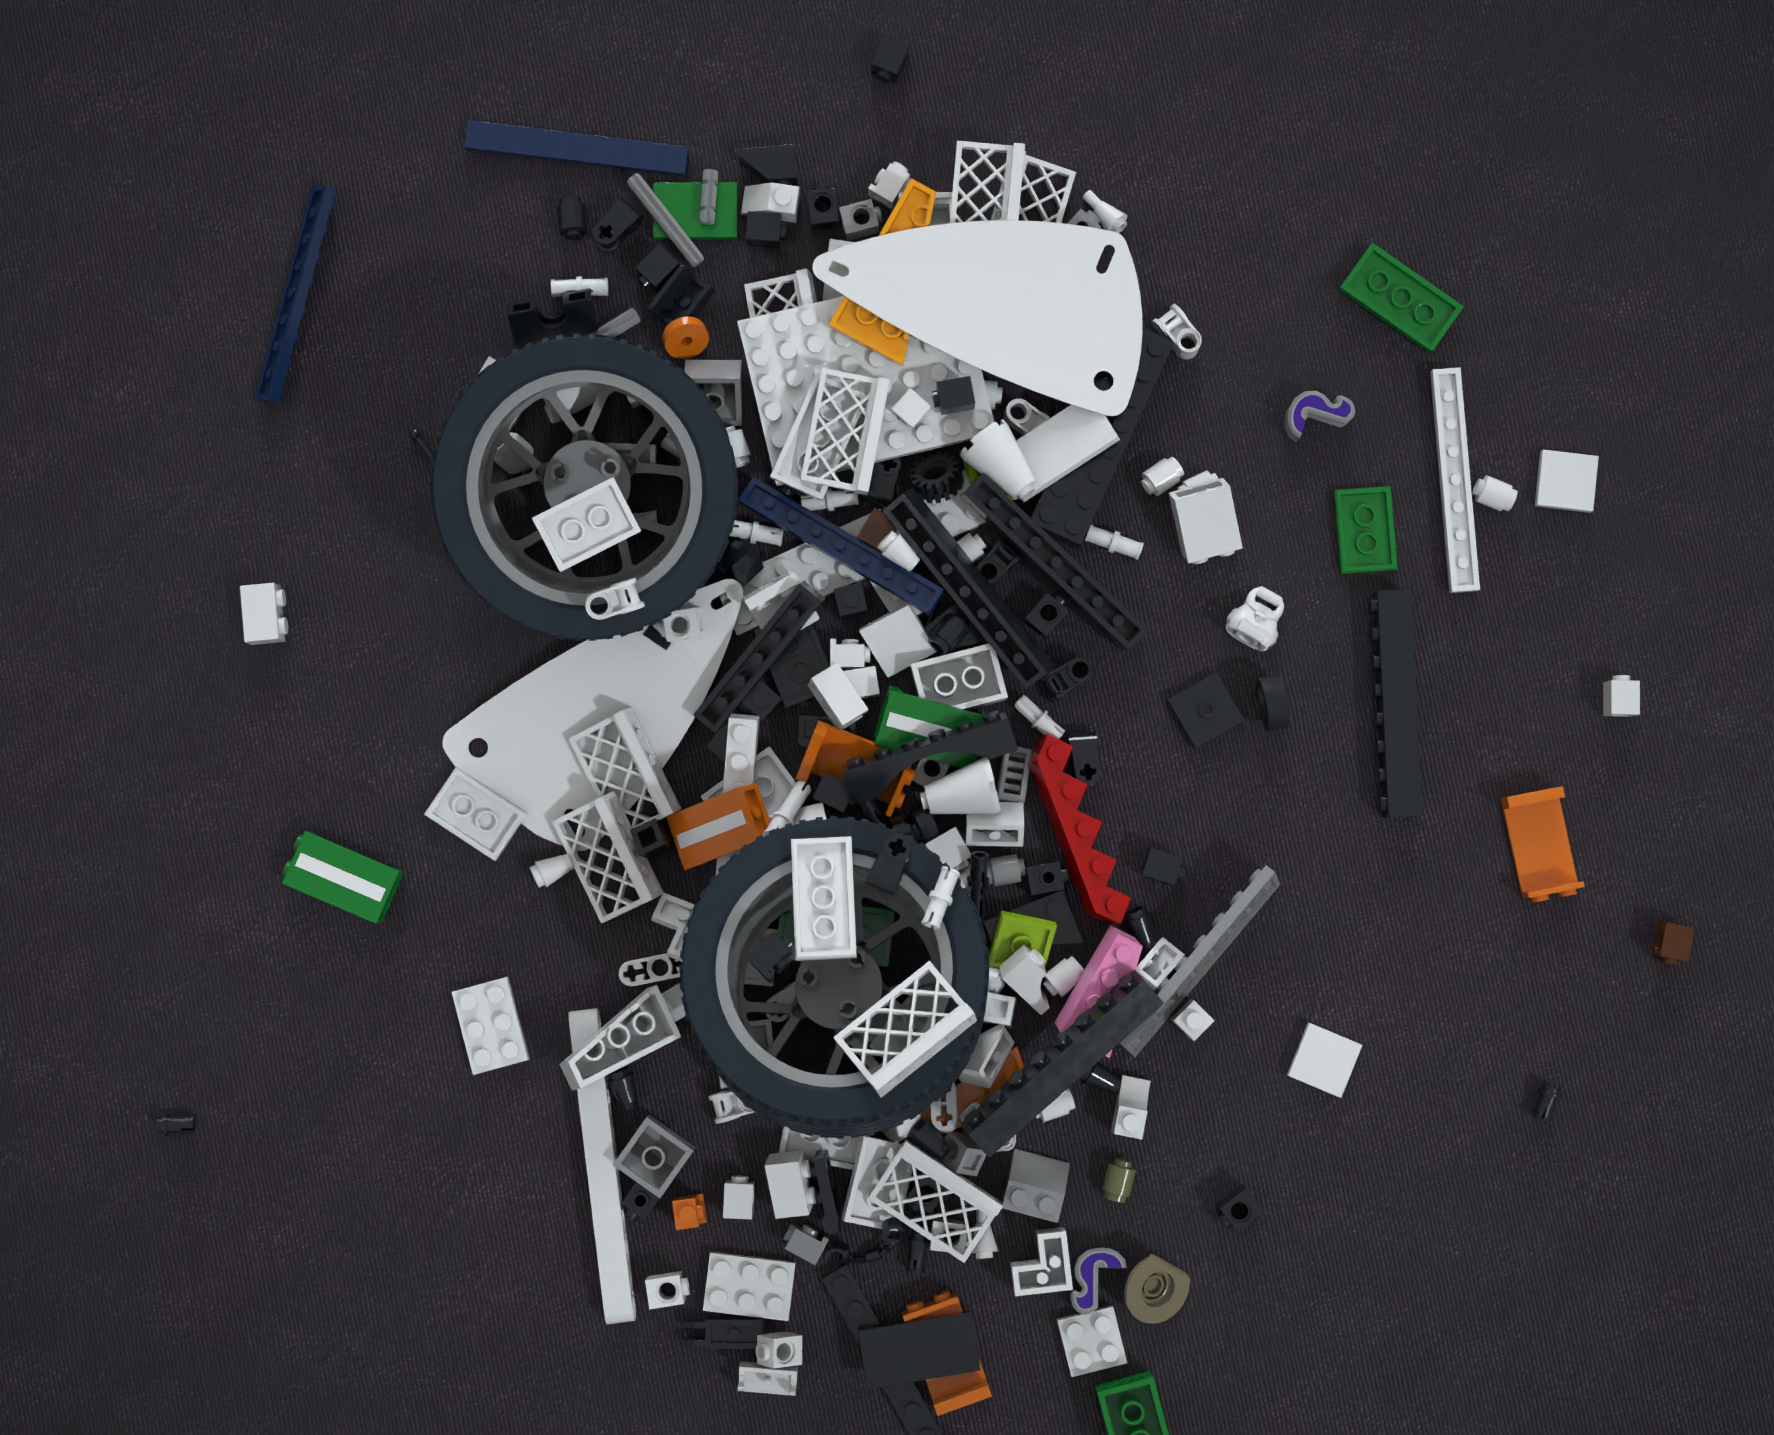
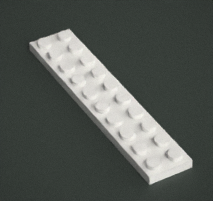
[719,470,987,636]

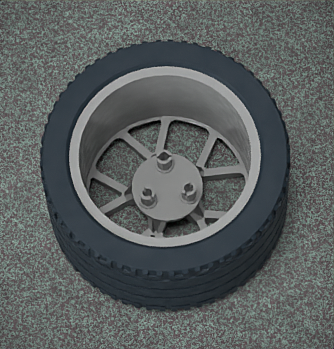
[430,334,738,641]
[679,816,989,1139]

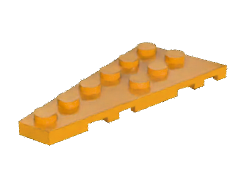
[828,178,936,367]

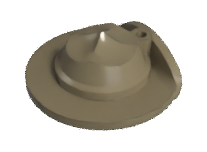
[1124,1253,1190,1324]

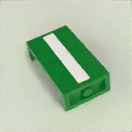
[873,685,987,768]
[282,831,405,924]

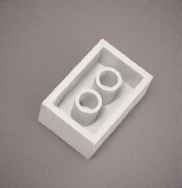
[910,644,1008,710]

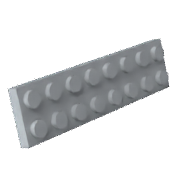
[1119,865,1280,1057]

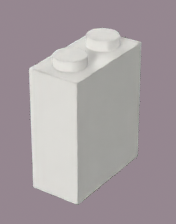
[1169,478,1243,564]

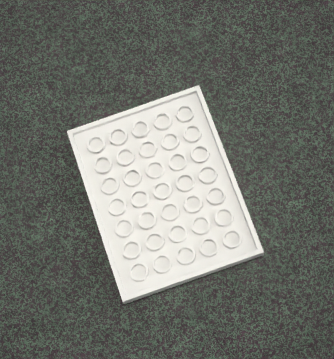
[737,296,994,486]

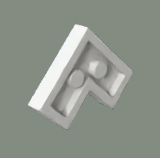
[652,893,694,962]

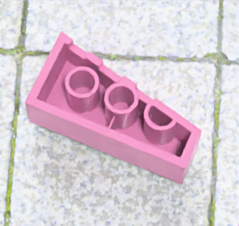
[1054,925,1143,1058]

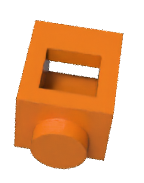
[672,1193,707,1230]

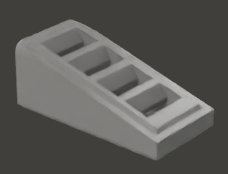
[996,747,1033,805]

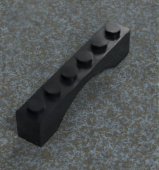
[842,711,1018,804]

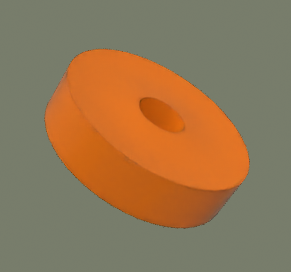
[662,317,709,359]

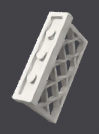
[950,141,1025,223]
[990,151,1076,223]
[744,269,817,318]
[800,368,890,495]
[568,707,681,829]
[552,791,664,924]
[833,961,977,1098]
[868,1138,1003,1263]

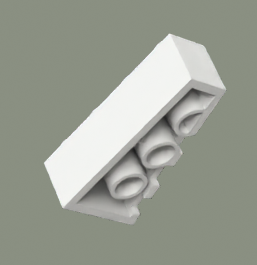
[559,985,681,1090]

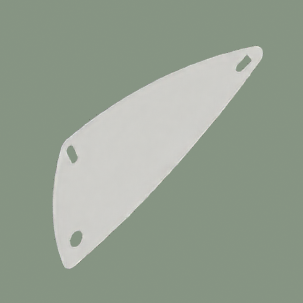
[812,220,1142,416]
[442,579,743,851]

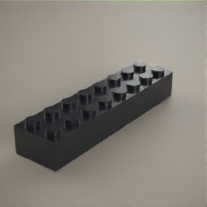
[1031,327,1174,550]

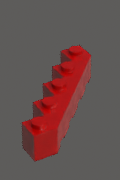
[1028,734,1131,925]

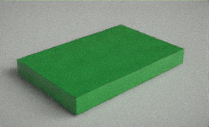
[653,182,738,240]
[1333,486,1398,575]

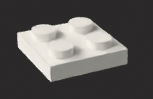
[1057,1305,1127,1377]

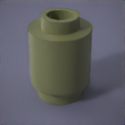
[1102,1158,1136,1203]

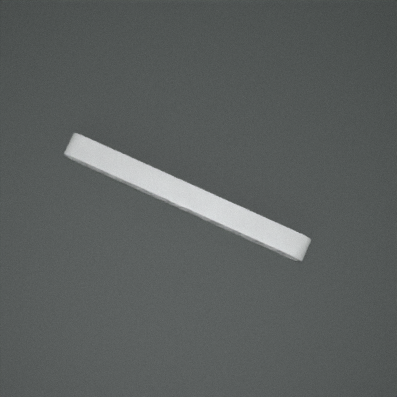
[569,1008,636,1325]

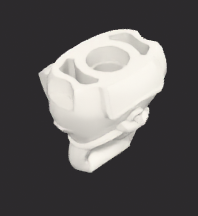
[1226,586,1284,651]

